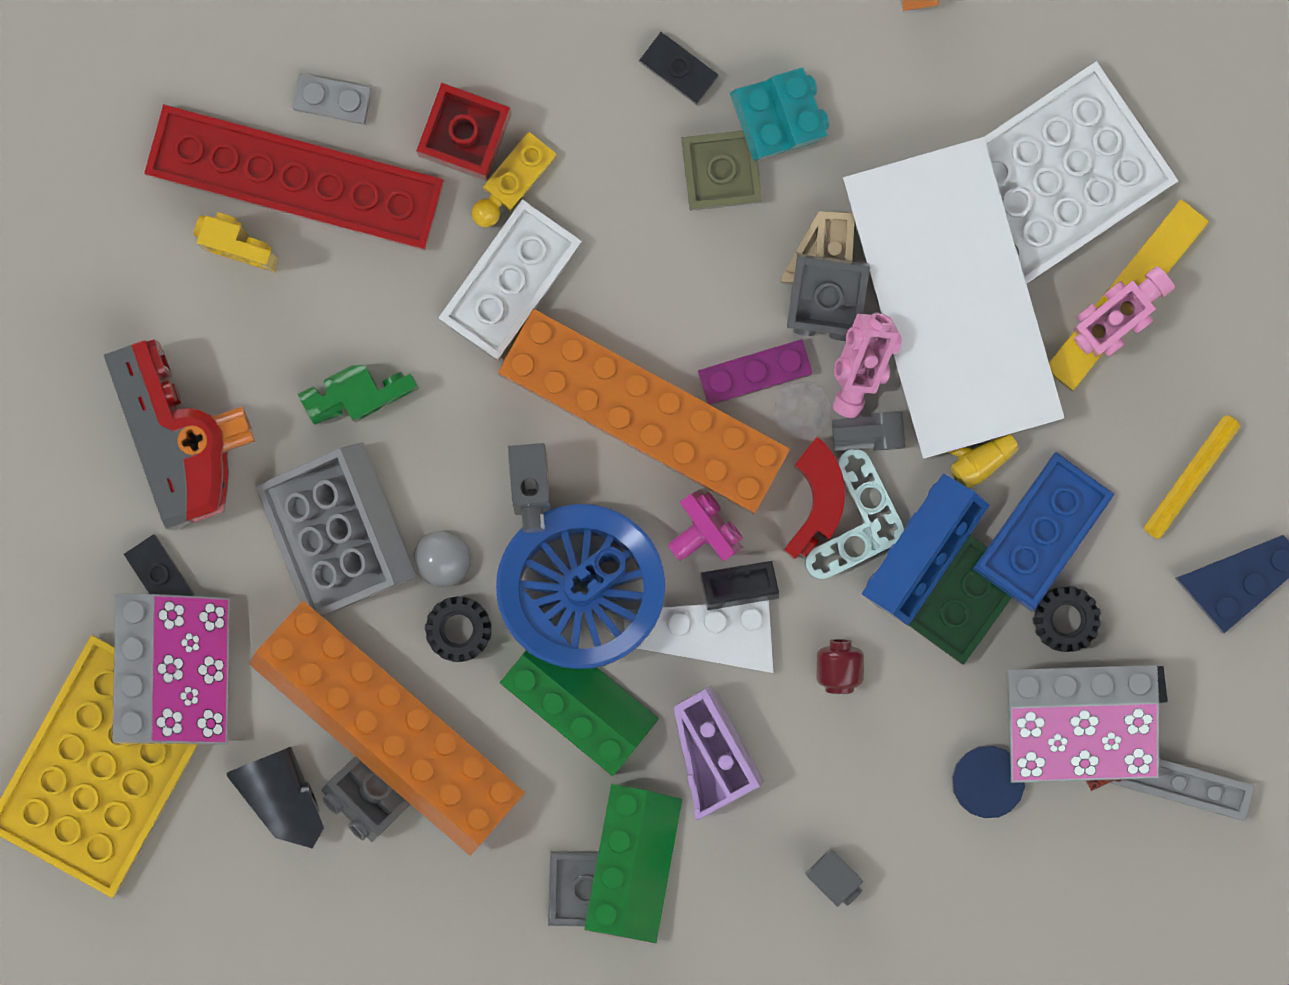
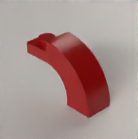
[783,437,845,559]

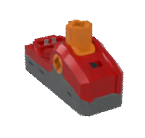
[103,339,256,531]

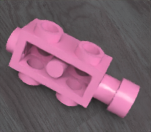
[1073,266,1175,357]
[833,313,902,418]

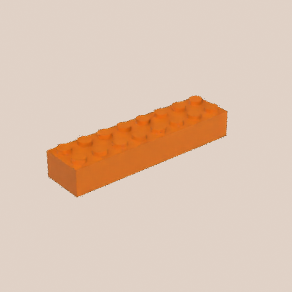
[498,308,790,515]
[249,600,525,856]

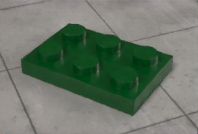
[909,535,1012,665]

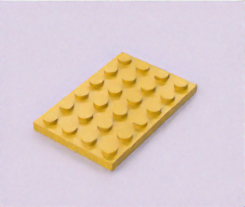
[0,635,199,898]

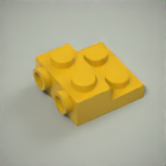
[193,212,279,272]

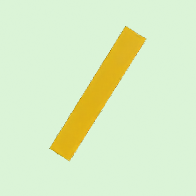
[1049,199,1209,391]

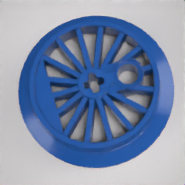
[496,504,665,669]

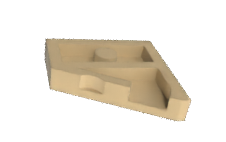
[781,211,855,284]

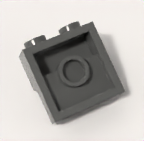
[787,254,870,341]
[321,756,411,842]

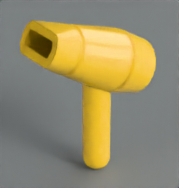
[948,434,1018,489]

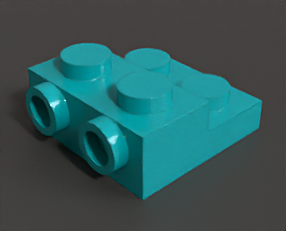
[730,67,829,161]

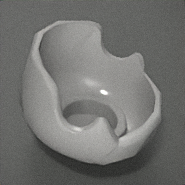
[413,531,471,588]

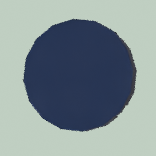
[952,745,1025,818]

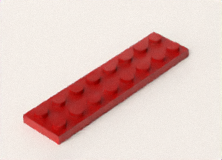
[144,104,444,251]

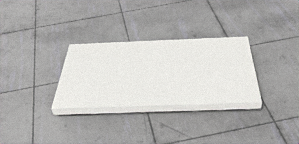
[843,137,1065,459]

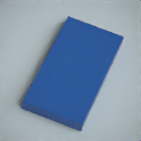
[972,452,1115,612]

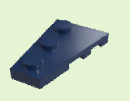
[1175,535,1289,633]

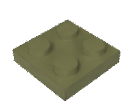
[681,130,762,211]

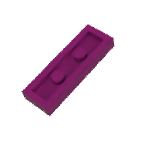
[698,339,813,405]

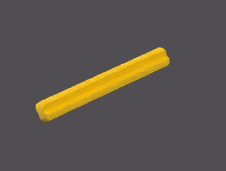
[1143,415,1241,539]

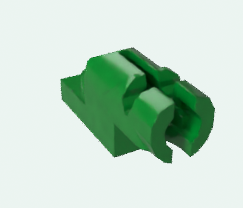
[298,365,419,425]

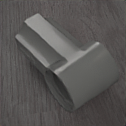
[832,411,906,451]

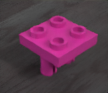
[668,489,743,562]

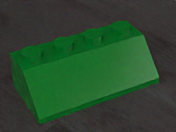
[499,645,659,777]
[584,784,683,944]

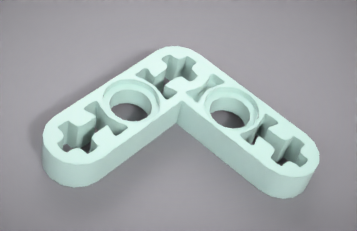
[805,449,904,579]

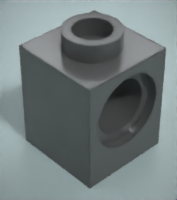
[805,848,864,907]

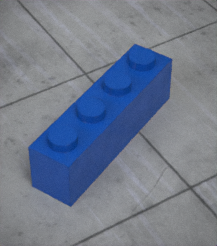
[861,473,990,626]

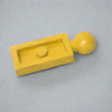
[471,132,557,228]

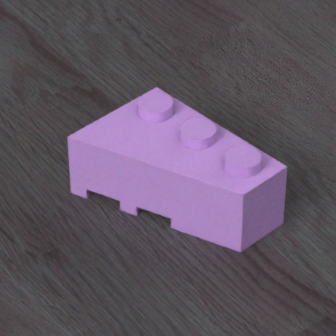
[674,685,764,821]

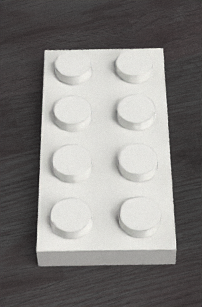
[439,199,582,361]

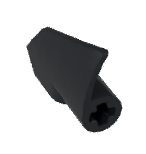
[227,747,324,849]

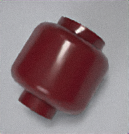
[816,639,864,694]

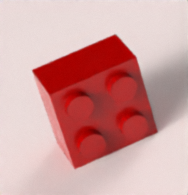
[416,82,512,181]

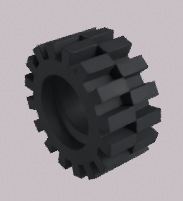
[1032,586,1101,652]
[425,596,492,662]

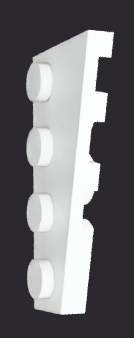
[624,600,774,673]

